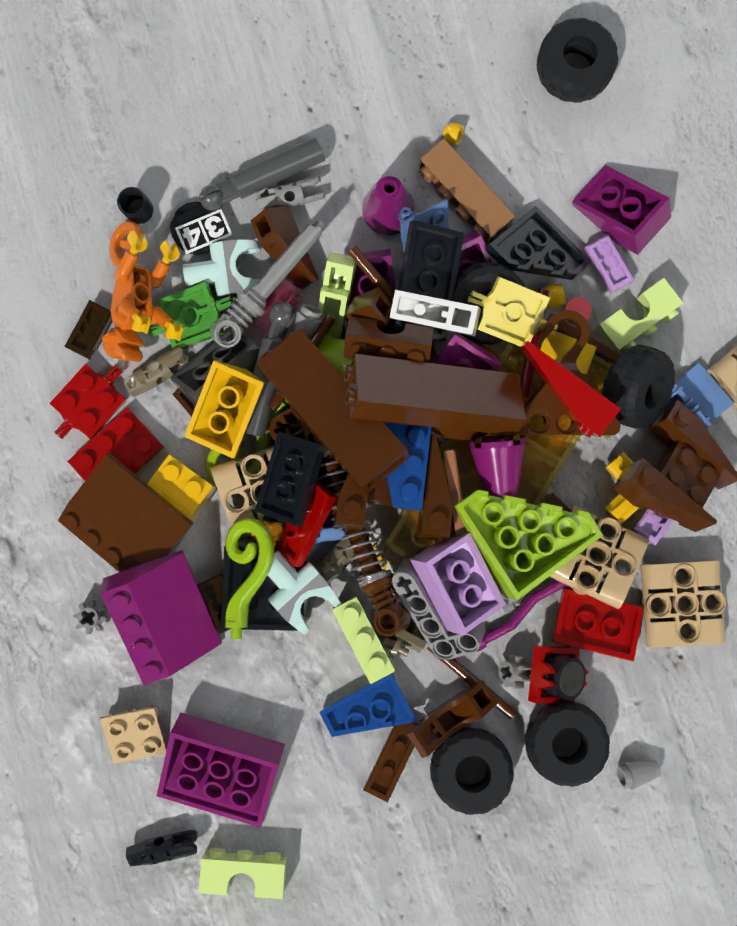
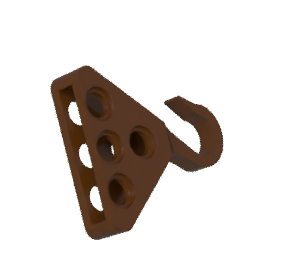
[518,310,621,435]

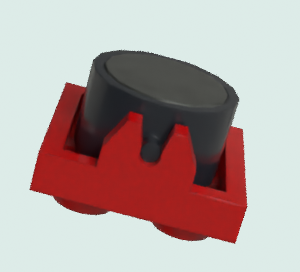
[528,645,589,703]

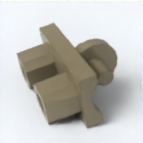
[376,615,427,659]

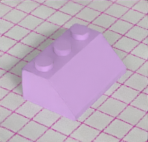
[410,532,506,635]

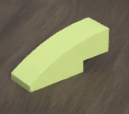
[314,252,356,339]

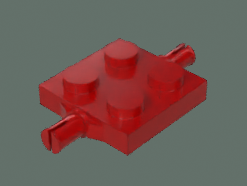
[49,364,127,439]

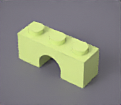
[594,278,683,352]
[332,596,395,684]
[199,848,287,899]

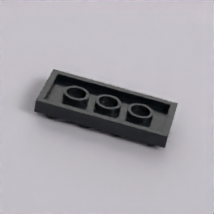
[391,220,464,342]

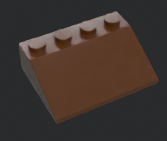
[58,453,194,572]

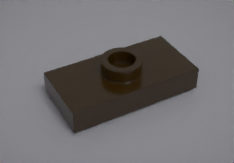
[64,300,112,360]
[197,573,230,634]

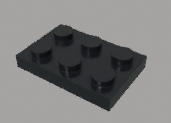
[255,431,326,527]

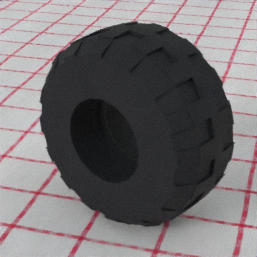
[536,18,618,103]
[453,261,525,345]
[602,344,676,429]
[524,700,610,787]
[430,727,514,815]

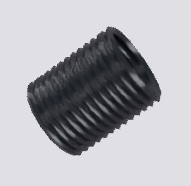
[117,187,154,224]

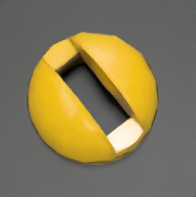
[443,122,464,146]

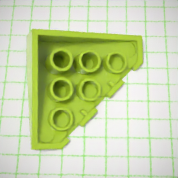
[454,490,603,600]

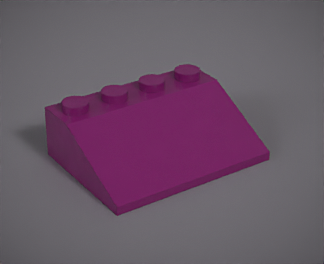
[100,550,222,685]
[156,712,285,828]

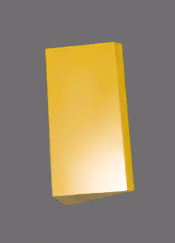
[184,360,265,459]

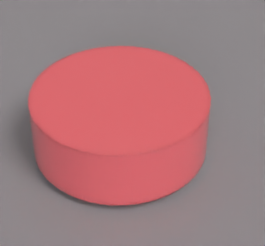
[564,297,592,325]

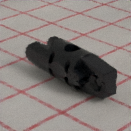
[126,830,197,867]

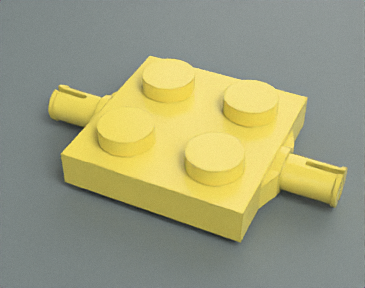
[468,276,558,347]

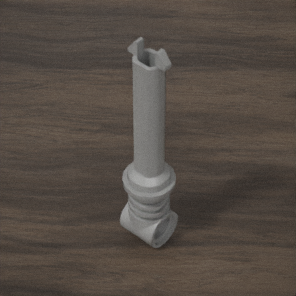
[210,220,325,348]

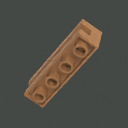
[419,139,515,244]

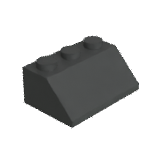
[170,327,259,406]

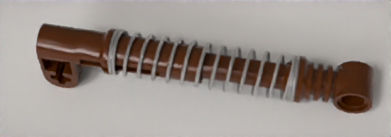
[269,408,411,637]

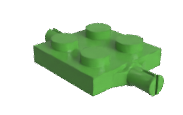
[148,282,233,349]

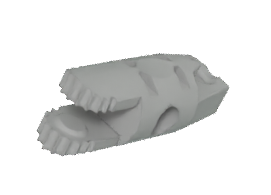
[256,175,326,210]

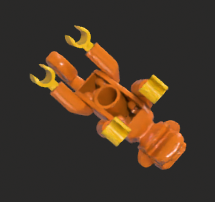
[102,221,184,362]

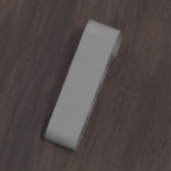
[392,558,486,660]

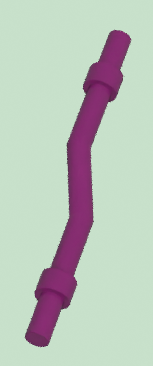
[456,570,587,660]

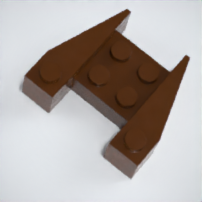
[613,400,737,532]
[333,434,453,541]

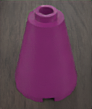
[362,176,415,235]
[469,435,526,498]

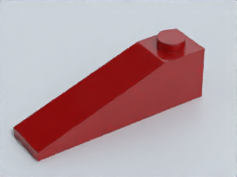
[521,341,621,438]

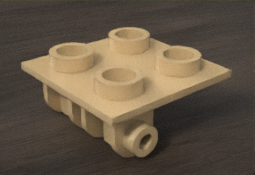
[100,705,167,764]

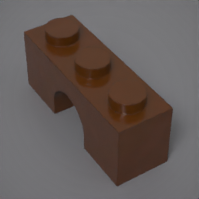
[345,287,399,334]
[344,316,434,363]

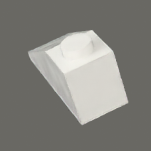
[390,290,481,336]

